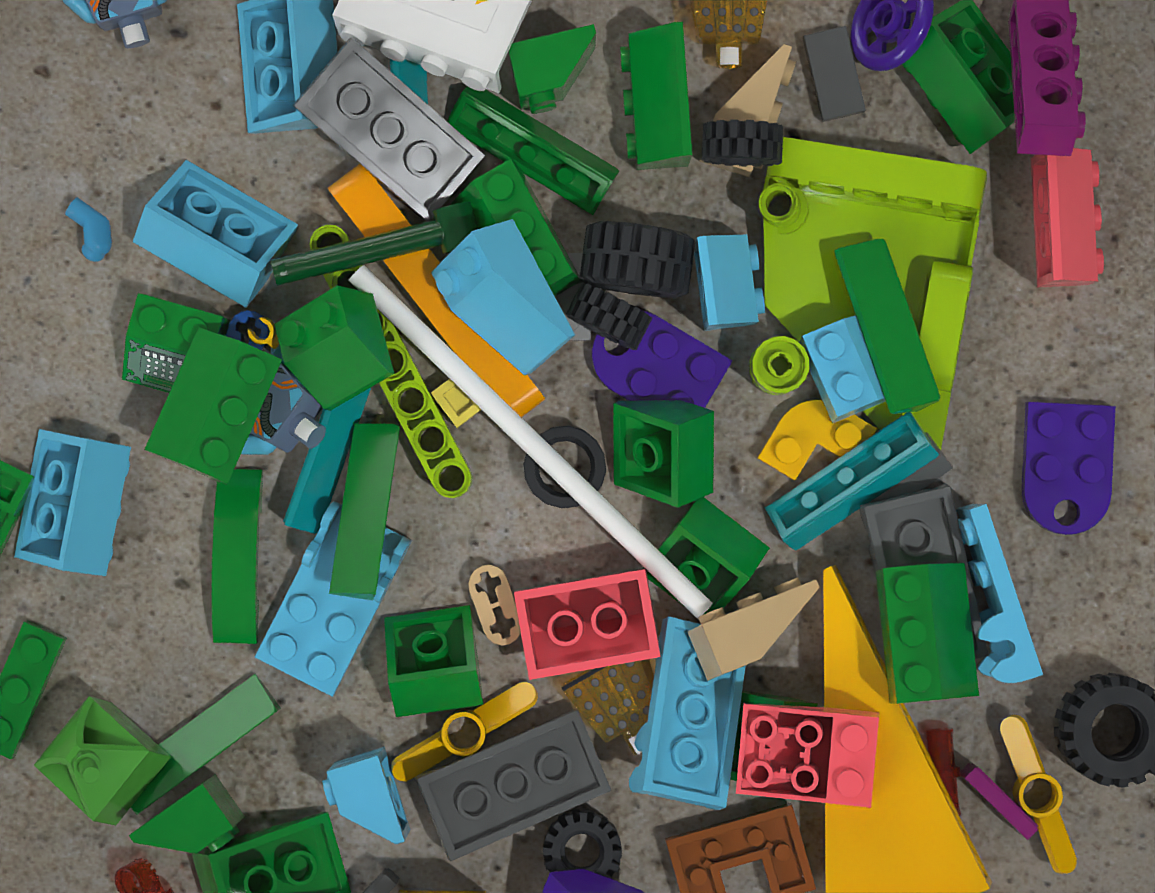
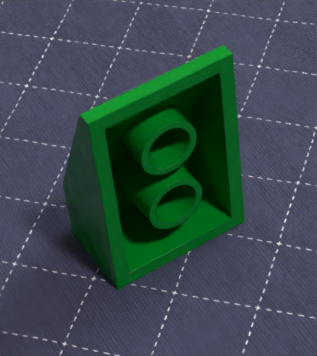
[191,812,351,893]

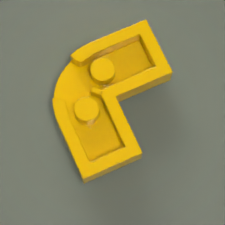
[757,400,877,481]

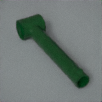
[271,202,477,286]

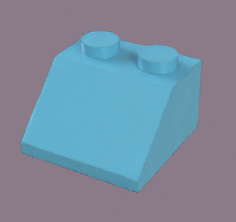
[694,234,765,331]
[799,315,886,424]
[322,746,411,844]

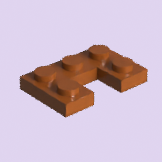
[665,803,816,893]

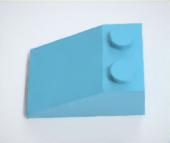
[431,219,575,375]

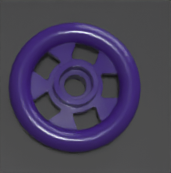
[850,0,934,71]

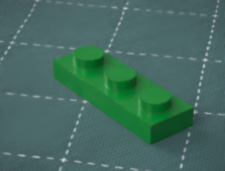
[0,621,67,759]

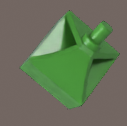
[34,696,171,826]

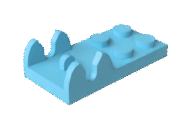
[255,501,412,697]
[956,504,1043,683]
[629,616,746,810]

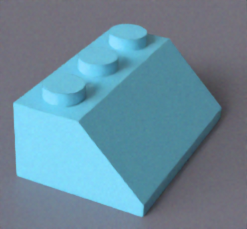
[237,0,337,134]
[133,160,298,307]
[14,429,131,576]

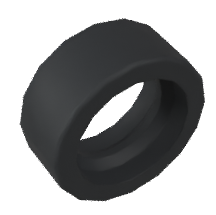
[523,426,606,509]

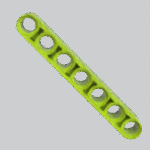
[310,224,473,498]

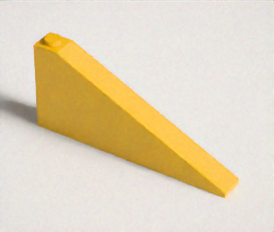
[823,565,992,893]

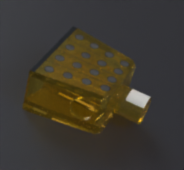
[690,0,767,69]
[561,661,652,756]

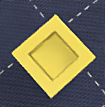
[431,379,482,428]

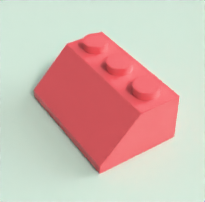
[1031,148,1104,288]
[514,568,661,680]

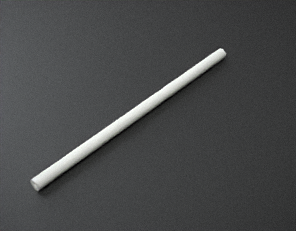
[348,265,713,619]

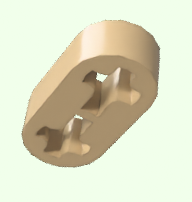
[468,564,521,646]

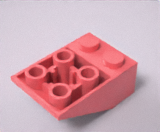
[736,703,879,808]

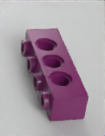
[1008,0,1086,156]

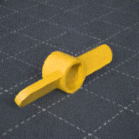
[391,682,538,781]
[1000,715,1077,874]

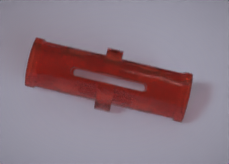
[925,728,961,816]

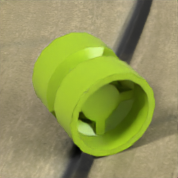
[748,336,810,395]

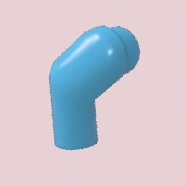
[65,197,112,262]

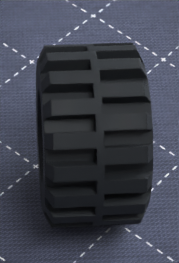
[579,221,696,298]
[1054,673,1155,788]

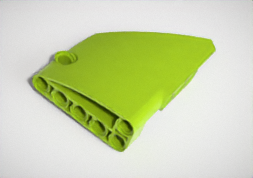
[759,137,987,450]

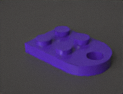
[592,311,733,408]
[1021,402,1116,535]

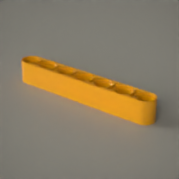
[327,164,545,418]

